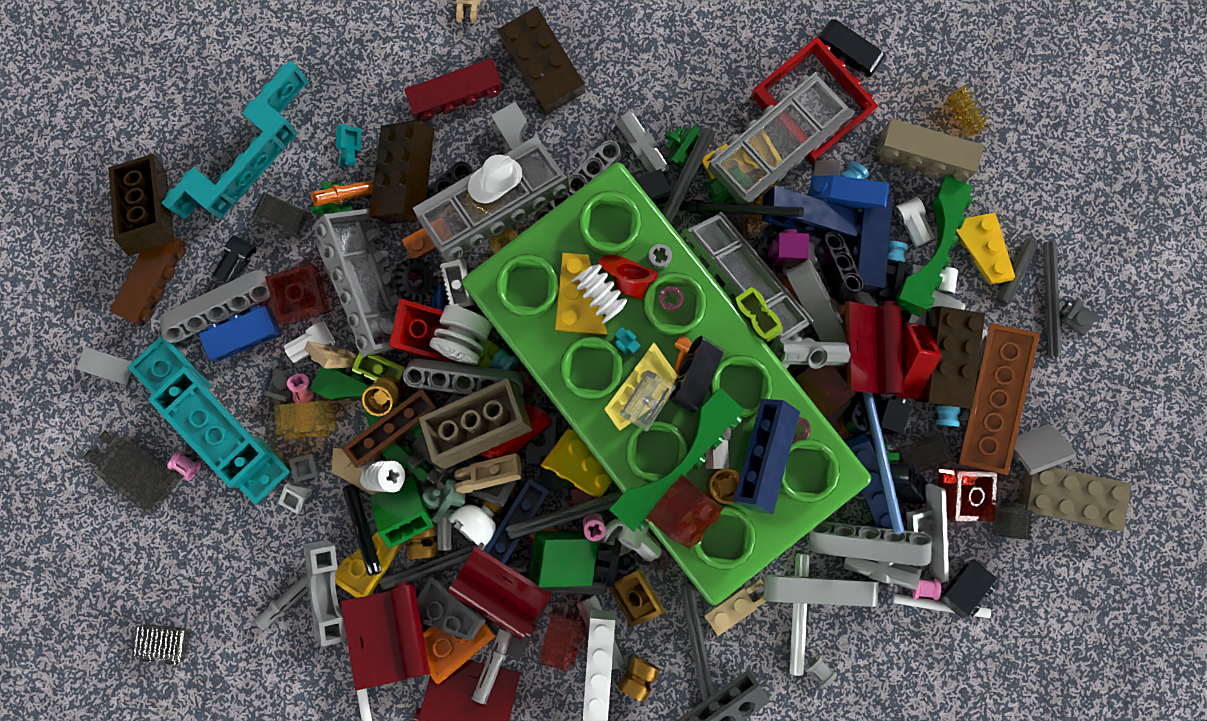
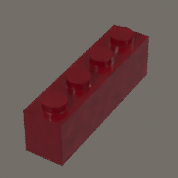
[404,58,504,122]

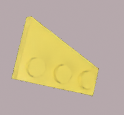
[604,343,677,431]

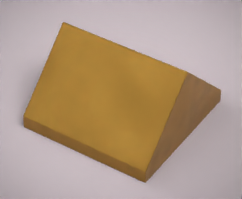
[608,566,665,627]

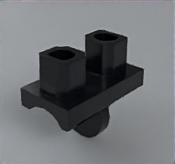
[875,261,911,301]
[595,538,636,587]

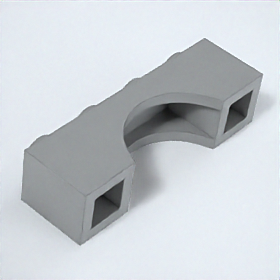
[491,102,554,189]
[303,540,346,647]

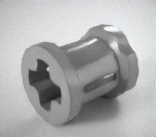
[804,655,837,689]

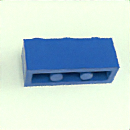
[199,305,282,363]

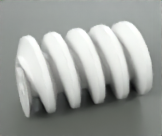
[571,264,627,323]
[360,461,405,492]

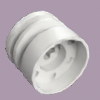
[430,305,493,365]

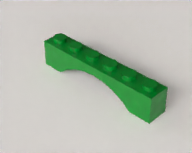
[895,175,973,317]
[309,366,427,445]
[609,388,744,532]

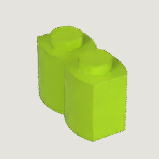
[736,287,783,342]

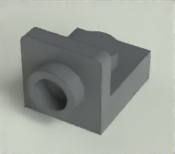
[1060,298,1098,336]
[263,369,296,405]

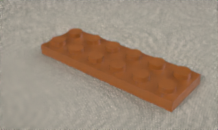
[958,323,1040,475]

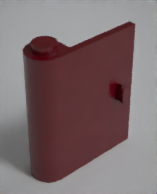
[845,301,904,394]
[447,546,552,640]
[341,581,431,691]
[414,660,521,721]

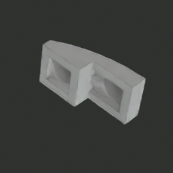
[76,347,132,385]

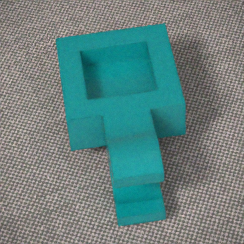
[336,124,362,168]
[614,327,641,355]

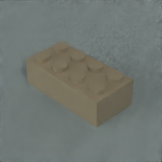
[874,118,984,183]
[419,378,533,469]
[1018,467,1132,532]

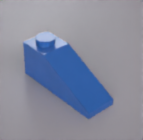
[808,175,889,208]

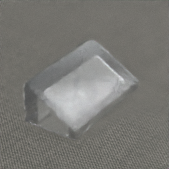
[620,370,676,431]

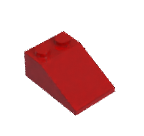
[388,299,457,363]

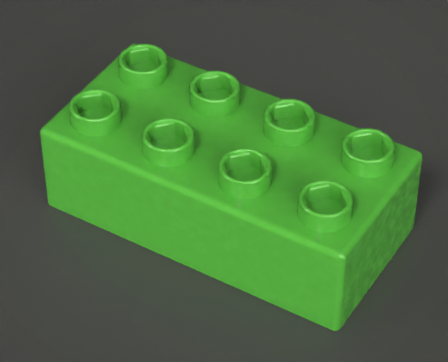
[462,162,871,605]

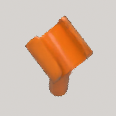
[673,335,691,373]

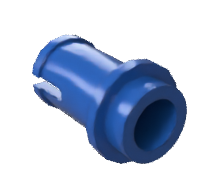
[431,284,447,311]

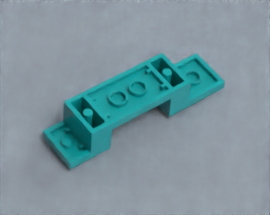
[162,61,309,219]
[127,335,292,505]

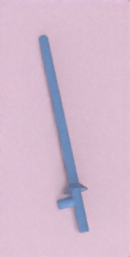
[862,392,904,534]

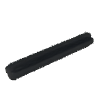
[342,484,382,576]

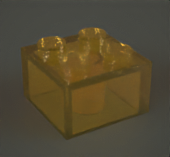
[274,401,336,440]

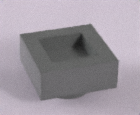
[289,453,320,483]

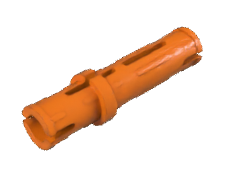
[311,179,374,207]

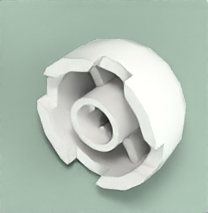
[448,504,497,551]

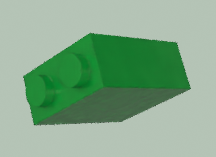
[370,475,434,549]
[529,531,599,587]

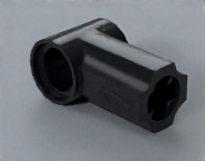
[212,235,257,283]

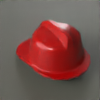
[599,255,658,300]

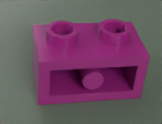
[768,229,809,266]

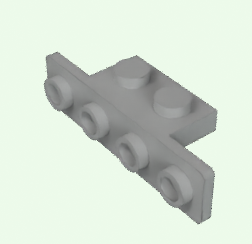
[907,484,949,582]

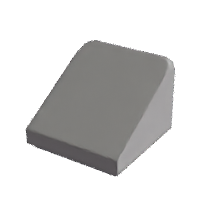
[814,160,841,176]
[278,478,312,514]

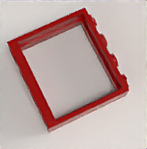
[751,37,878,164]

